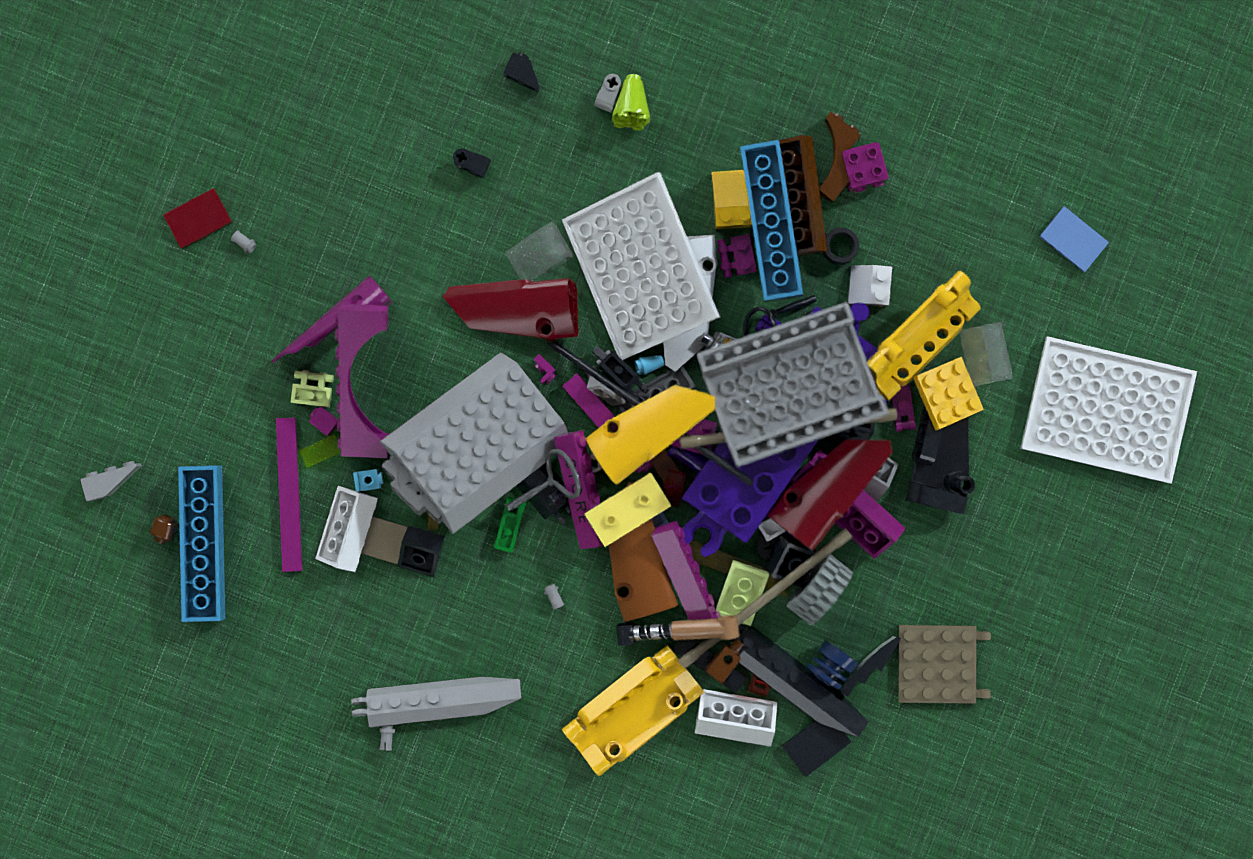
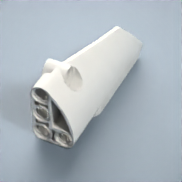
[663,235,718,371]

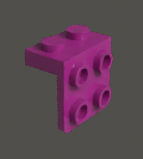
[842,142,889,193]

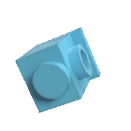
[353,469,384,492]

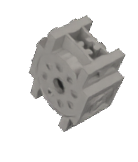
[382,455,443,525]

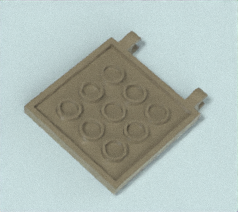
[898,625,991,703]

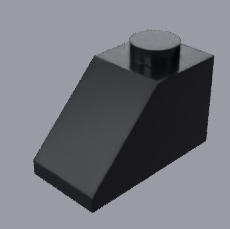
[503,52,540,93]

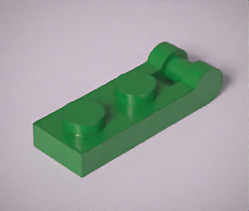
[494,496,527,553]

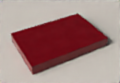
[163,188,233,249]

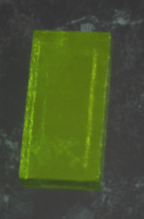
[299,435,341,468]

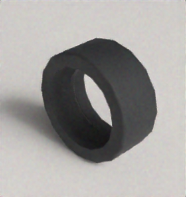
[823,227,859,265]

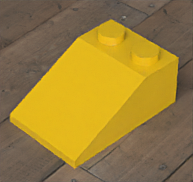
[712,170,753,229]

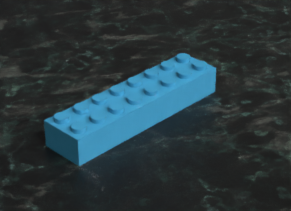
[740,140,803,302]
[178,466,225,622]

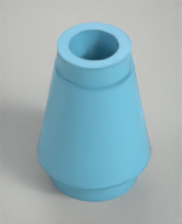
[634,355,664,376]

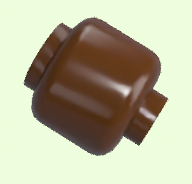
[149,514,179,544]

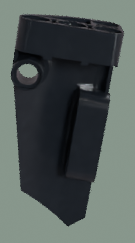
[905,405,975,515]

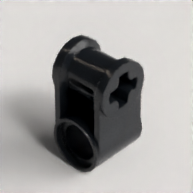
[453,148,491,178]

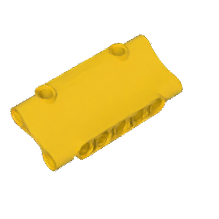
[867,271,981,401]
[562,645,705,777]

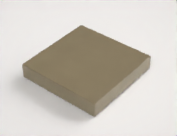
[361,516,408,564]

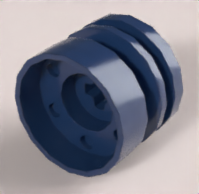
[807,640,858,690]

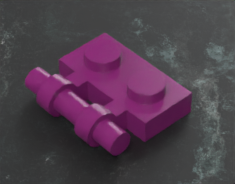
[717,234,757,278]

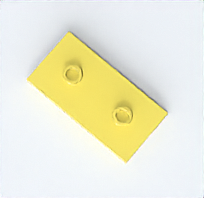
[585,473,671,547]

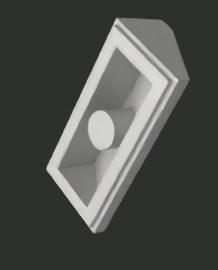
[587,376,626,406]

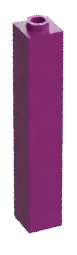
[563,374,653,473]

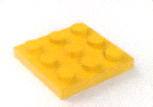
[913,357,984,431]

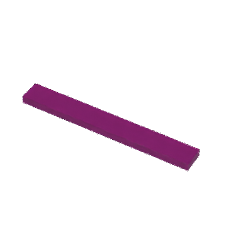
[276,418,303,572]

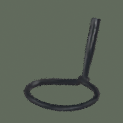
[743,295,817,338]

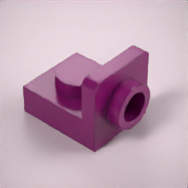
[534,354,556,384]

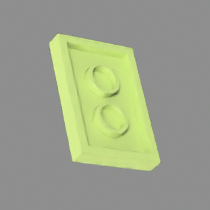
[715,560,769,626]

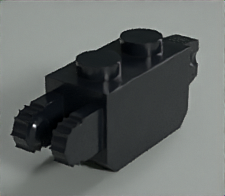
[592,346,649,400]

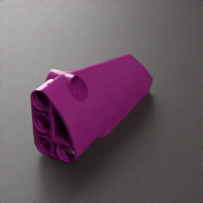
[272,275,394,363]

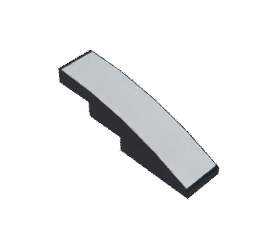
[840,635,901,697]

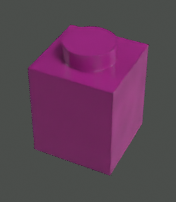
[309,406,340,436]

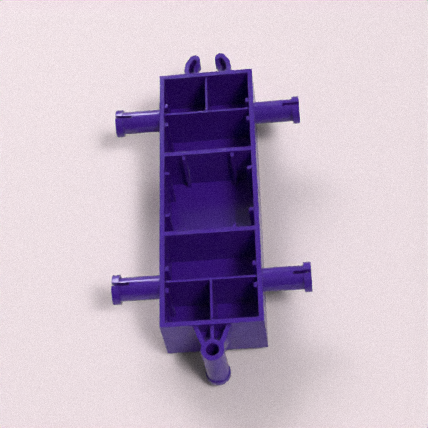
[667,303,887,556]

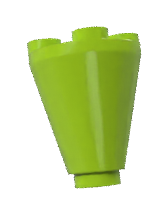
[612,74,650,131]

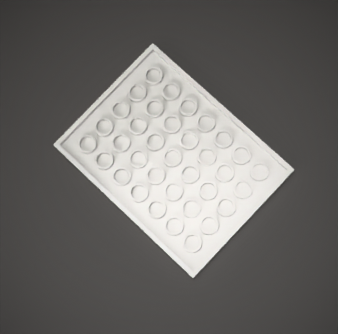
[562,172,720,360]
[1020,336,1197,483]

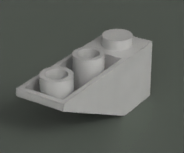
[80,461,142,501]

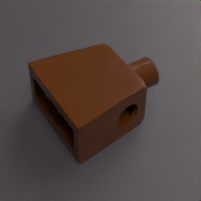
[706,638,745,684]

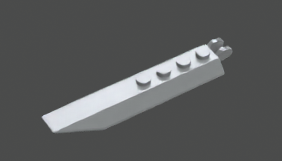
[351,677,521,727]

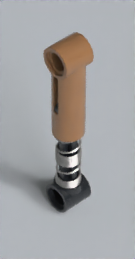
[615,615,739,646]

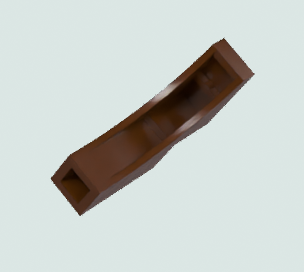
[819,112,861,204]

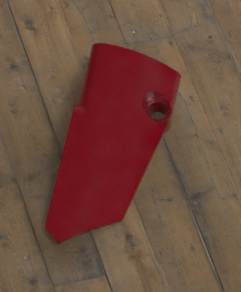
[443,278,578,342]
[766,440,892,551]

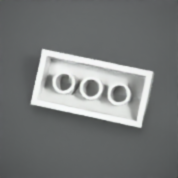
[315,486,378,572]
[695,689,777,746]

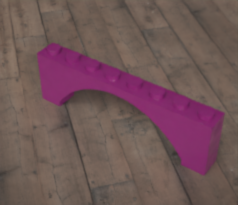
[335,304,390,458]

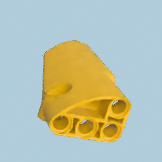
[586,385,715,484]

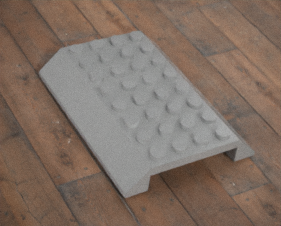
[697,302,889,466]
[380,352,568,534]

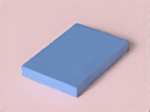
[1039,206,1109,273]

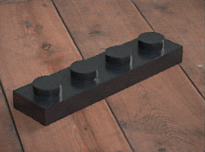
[673,639,747,693]

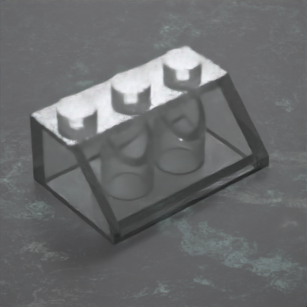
[960,322,1013,386]

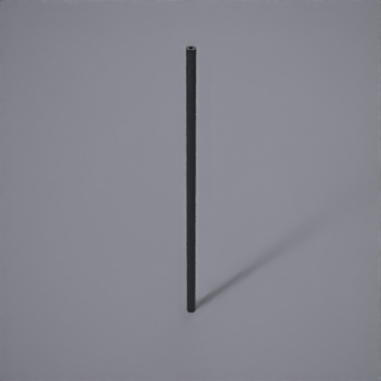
[551,341,754,487]

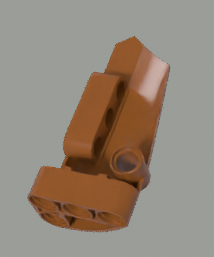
[609,482,678,622]

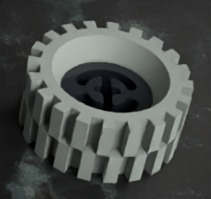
[787,554,853,625]

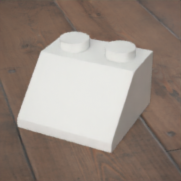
[848,265,892,307]

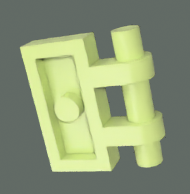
[291,370,334,407]

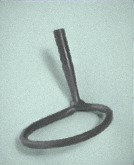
[506,449,581,511]

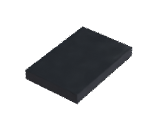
[782,721,851,777]

